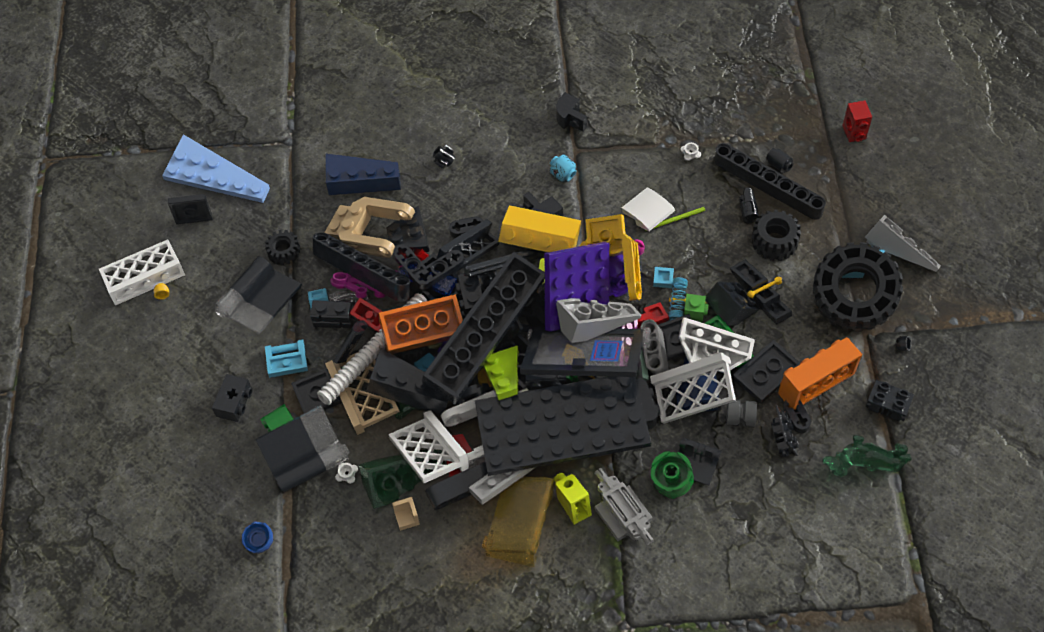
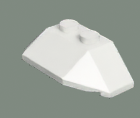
[679,317,755,373]

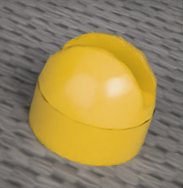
[154,283,169,299]

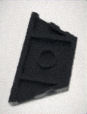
[386,206,430,254]

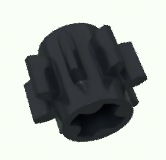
[433,144,455,168]

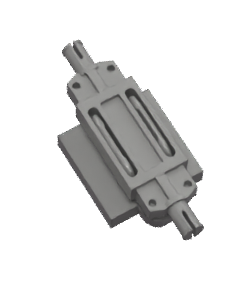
[595,468,654,545]

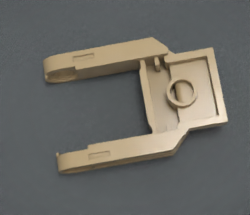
[324,197,415,258]

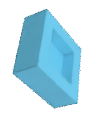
[653,267,674,288]

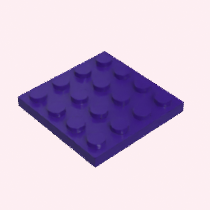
[544,242,609,332]

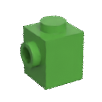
[684,294,709,323]

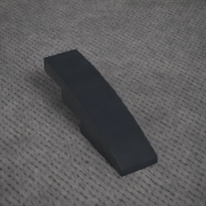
[730,259,792,325]

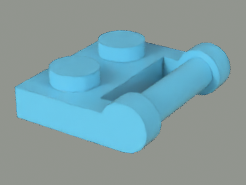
[265,340,308,378]

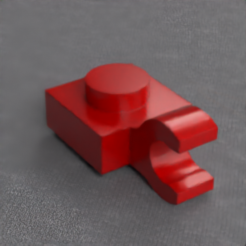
[637,302,669,329]

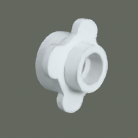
[681,143,701,161]
[335,463,358,484]

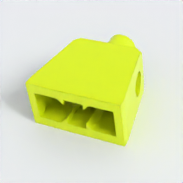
[554,473,592,525]

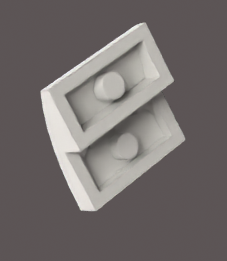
[621,187,675,231]

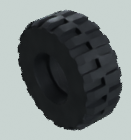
[813,242,903,332]

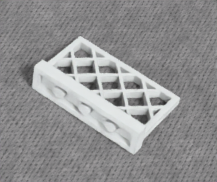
[99,240,185,305]
[650,353,736,424]
[389,410,469,483]

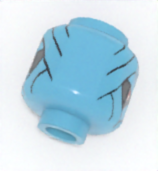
[550,155,577,182]

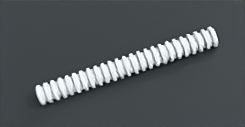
[317,293,427,405]

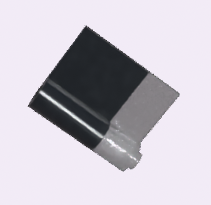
[214,256,302,334]
[255,405,350,494]

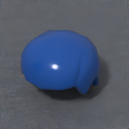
[242,522,273,554]

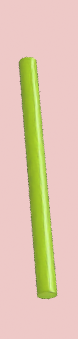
[645,207,705,231]

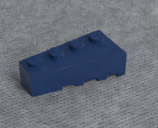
[326,154,401,195]

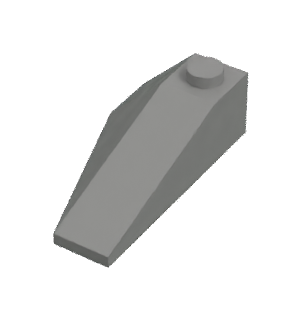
[865,215,941,272]
[556,298,641,343]

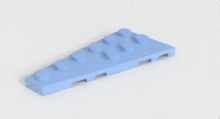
[162,135,270,203]

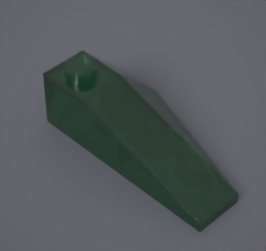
[359,449,445,509]

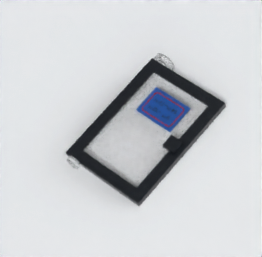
[520,327,651,377]

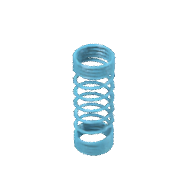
[668,277,688,320]

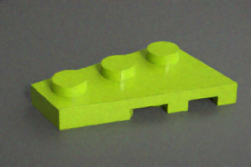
[483,346,519,400]

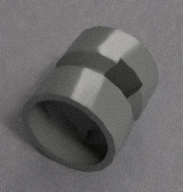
[726,400,757,427]

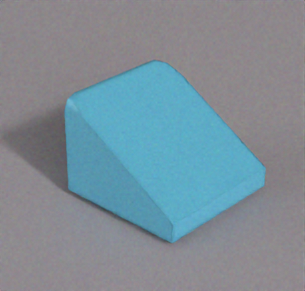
[308,288,329,308]

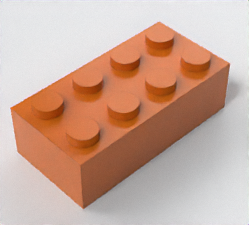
[378,294,463,354]
[778,337,862,410]

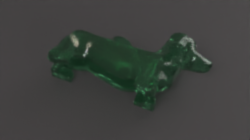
[822,435,912,477]

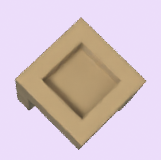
[392,497,420,531]

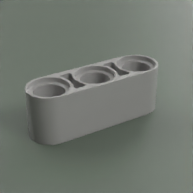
[640,320,668,375]

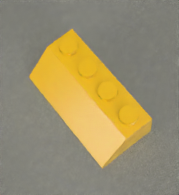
[498,205,582,252]

